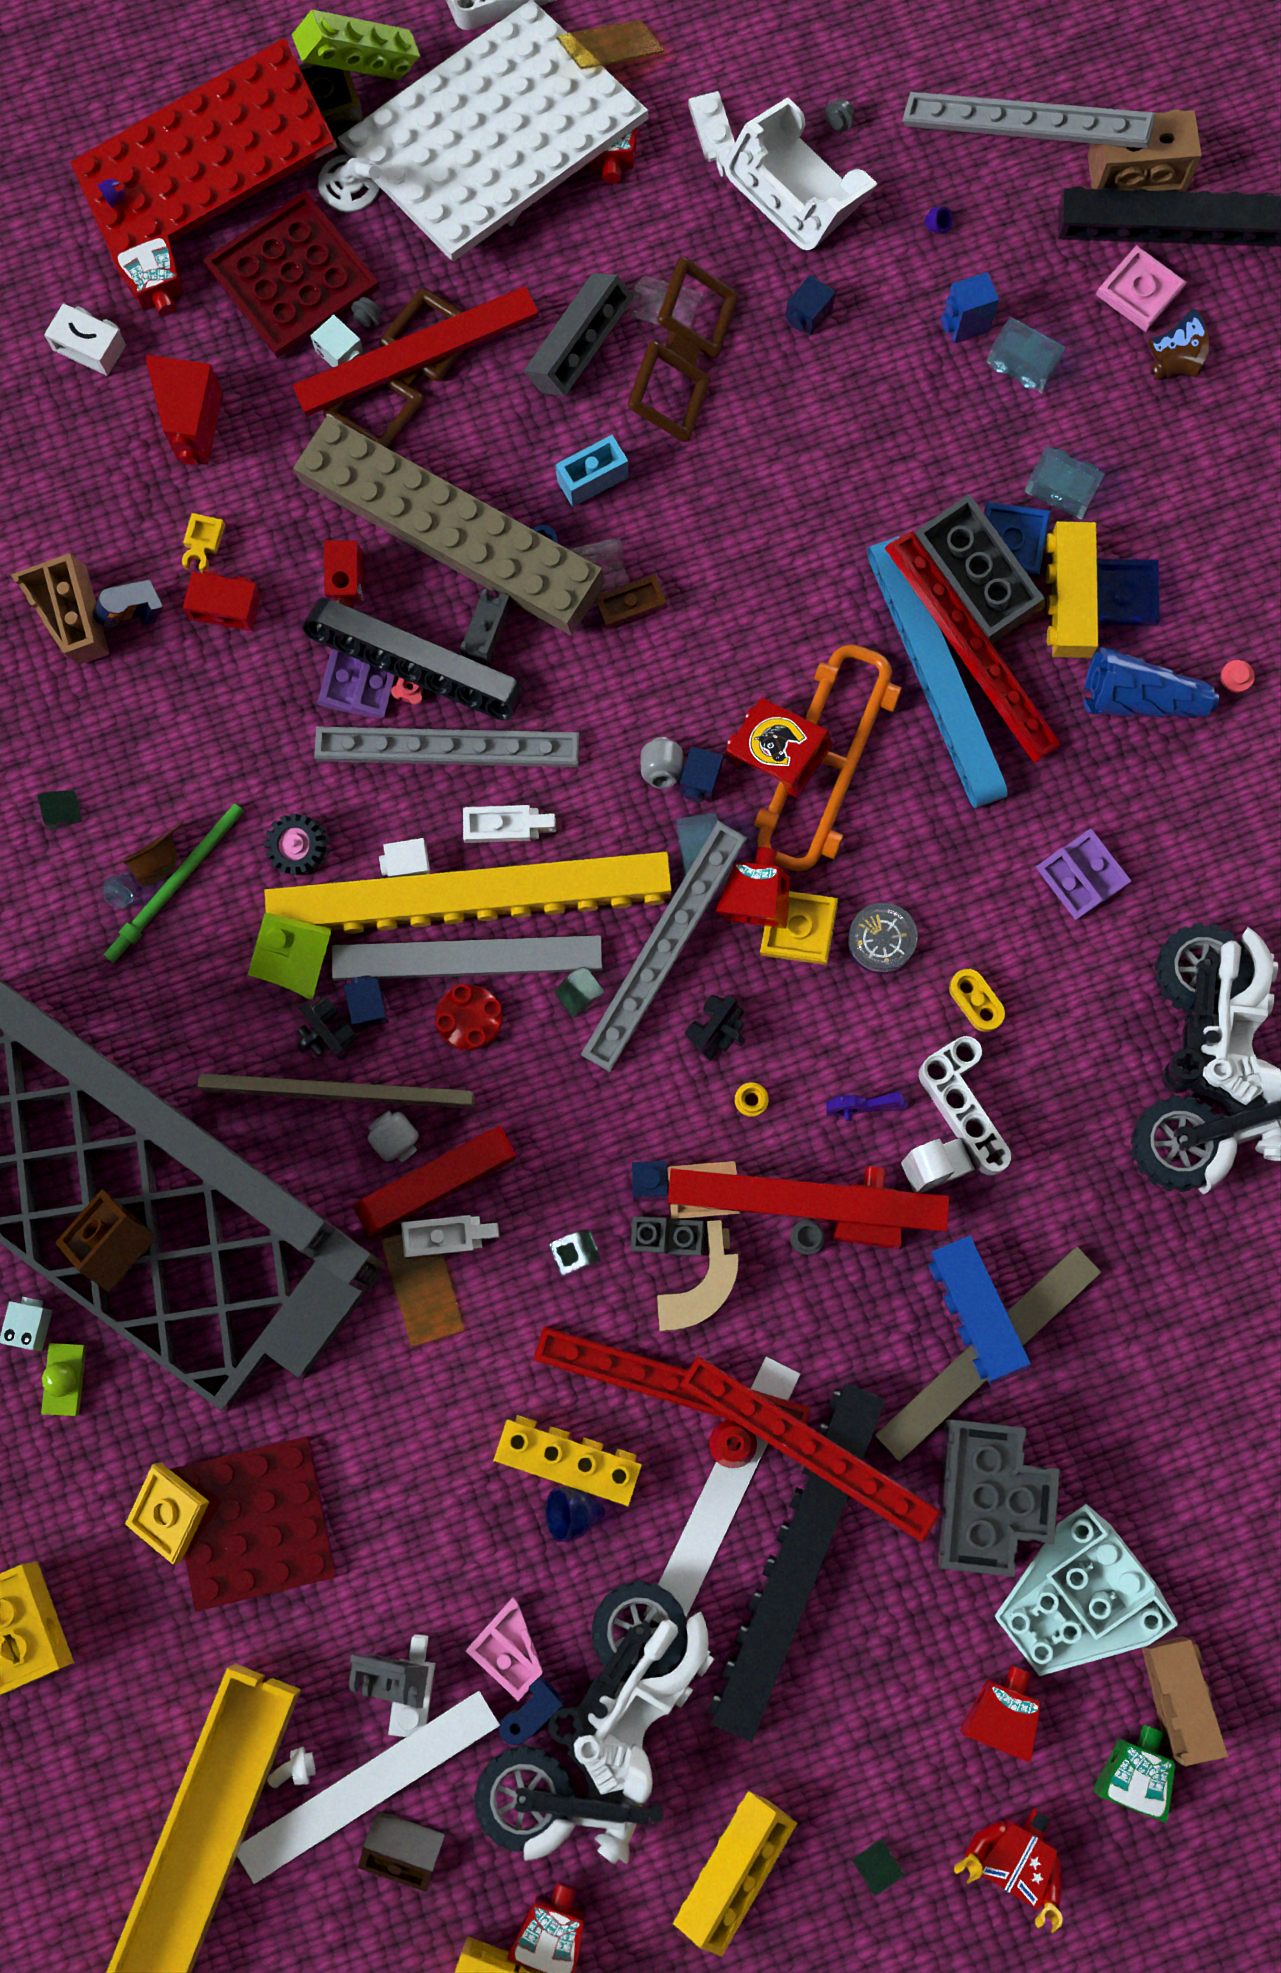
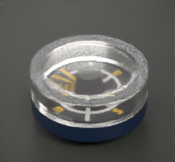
[848,903,918,974]

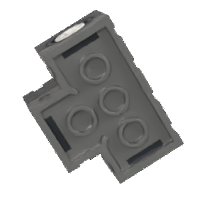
[932,1420,1060,1577]

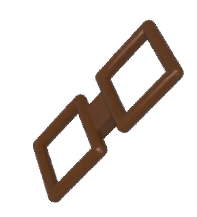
[628,257,739,442]
[323,287,464,449]

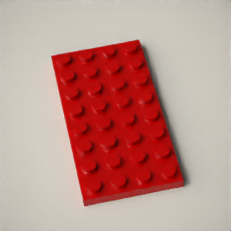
[70,37,338,255]

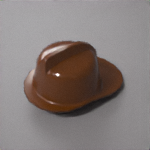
[115,820,184,886]

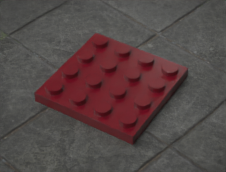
[203,191,380,358]
[170,1436,337,1612]

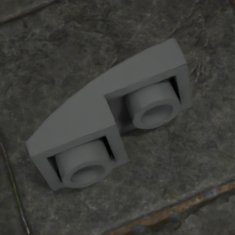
[630,1216,706,1257]

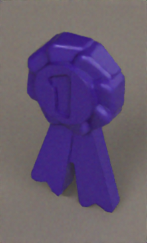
[826,1092,908,1121]

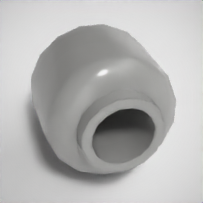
[640,737,684,789]
[368,1110,419,1162]

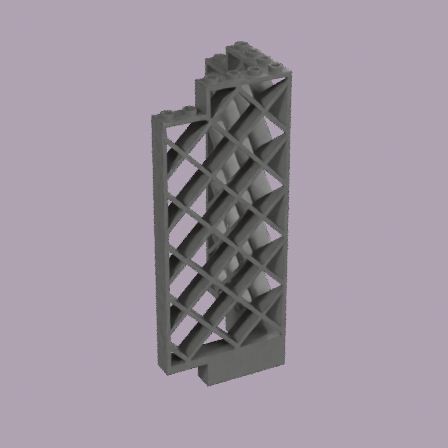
[0,979,387,1411]

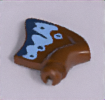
[1148,309,1209,380]

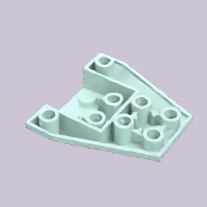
[994,1504,1178,1676]

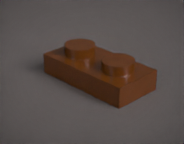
[595,575,667,629]

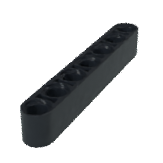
[302,598,524,721]

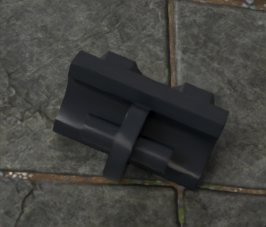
[685,995,745,1061]
[297,997,358,1061]

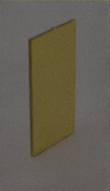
[556,19,665,70]
[381,1234,465,1347]

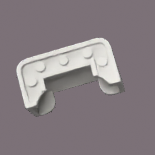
[724,98,877,250]

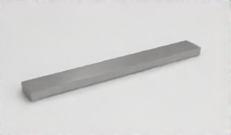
[902,92,1156,149]
[314,727,579,767]
[581,821,747,1072]
[332,935,602,981]

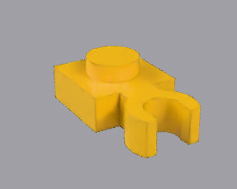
[182,513,225,573]

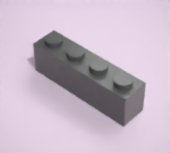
[523,273,634,396]

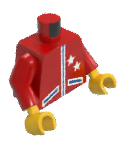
[954,1808,1063,1933]

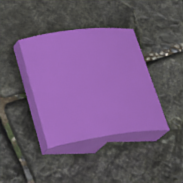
[317,649,395,718]
[1036,828,1131,920]

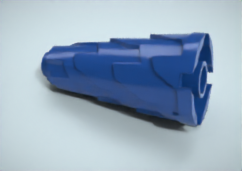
[1083,647,1219,719]

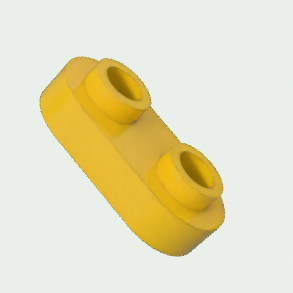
[949,969,1005,1032]

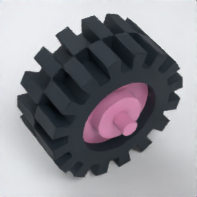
[264,814,330,875]

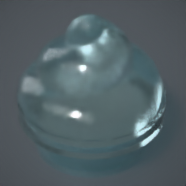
[102,873,136,908]

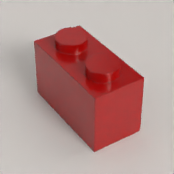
[183,571,261,631]

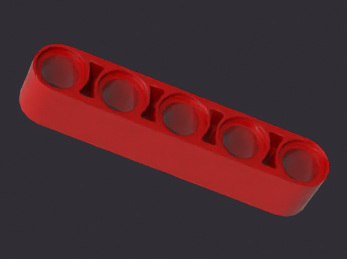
[352,1126,517,1237]

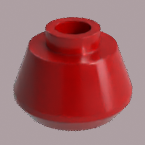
[709,1420,757,1468]

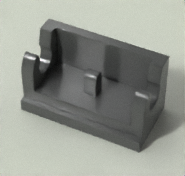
[458,589,512,666]
[349,1654,429,1708]

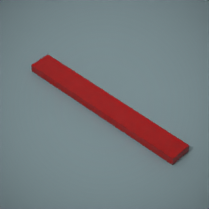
[292,286,539,417]
[885,531,1062,763]
[667,1168,950,1232]
[533,1326,811,1425]
[679,1356,941,1543]

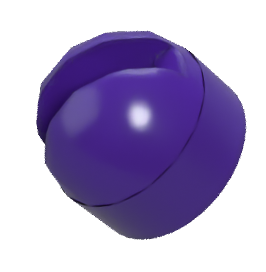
[97,179,125,208]
[925,206,953,233]

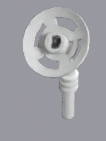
[318,154,381,212]

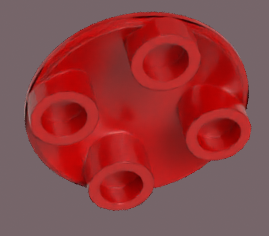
[435,984,503,1051]

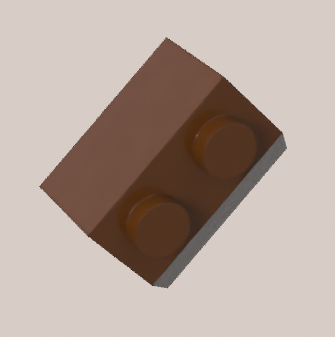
[55,1189,156,1292]

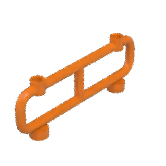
[754,644,902,872]

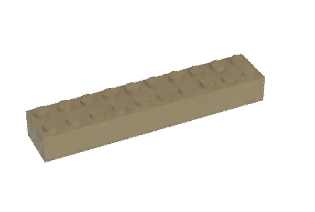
[293,415,606,636]

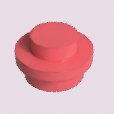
[1221,660,1255,693]

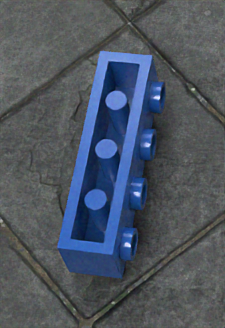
[928,1235,1031,1386]

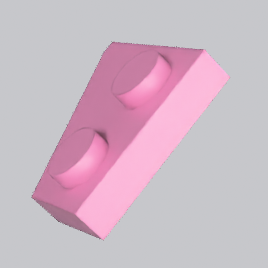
[466,1597,543,1701]

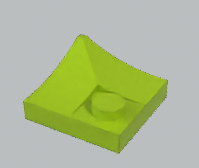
[248,912,331,1000]

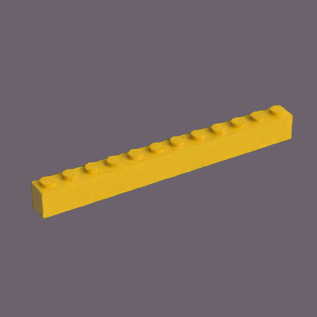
[264,852,671,934]

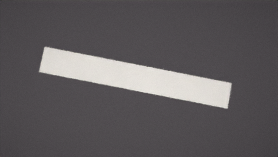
[644,1357,800,1624]
[237,1691,500,1884]

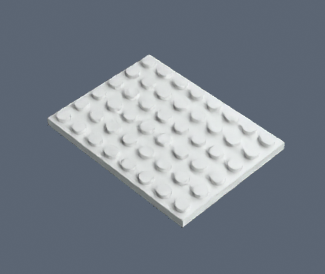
[338,0,649,262]

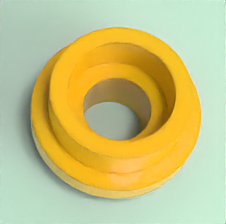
[734,1082,769,1117]

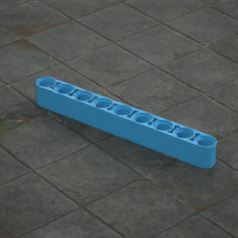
[867,536,1008,808]

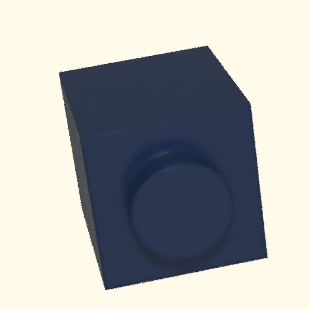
[785,274,836,335]
[679,746,723,803]
[344,975,389,1030]
[632,1161,668,1201]

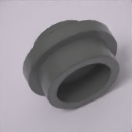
[824,99,855,131]
[351,297,382,327]
[790,1220,825,1255]

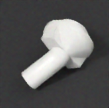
[268,1746,316,1788]

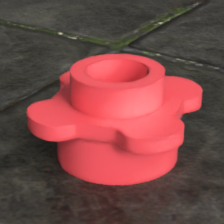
[391,677,424,705]

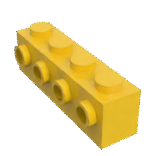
[1046,522,1098,658]
[493,1415,642,1506]
[673,1791,797,1957]

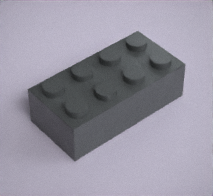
[914,494,1045,644]

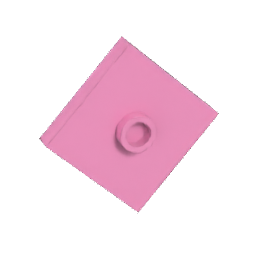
[1096,245,1187,332]

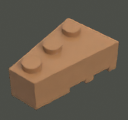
[11,553,110,665]
[1141,1636,1228,1766]

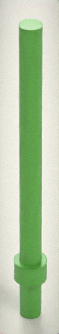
[103,803,244,964]

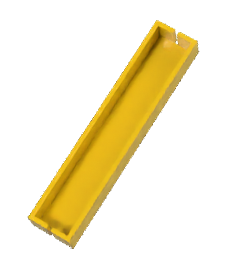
[106,1663,301,1973]

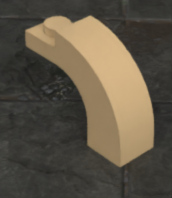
[657,1220,738,1332]

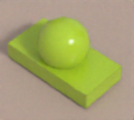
[41,1343,87,1416]

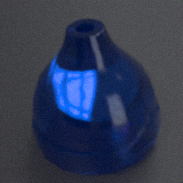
[545,1487,605,1542]

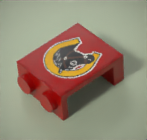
[726,697,833,798]

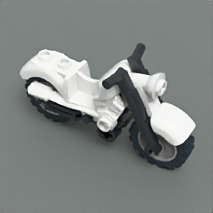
[1131,923,1281,1194]
[474,1581,714,1864]

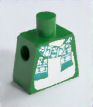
[1093,1724,1175,1823]

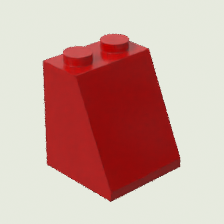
[146,355,223,465]

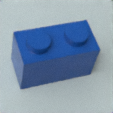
[941,272,999,344]

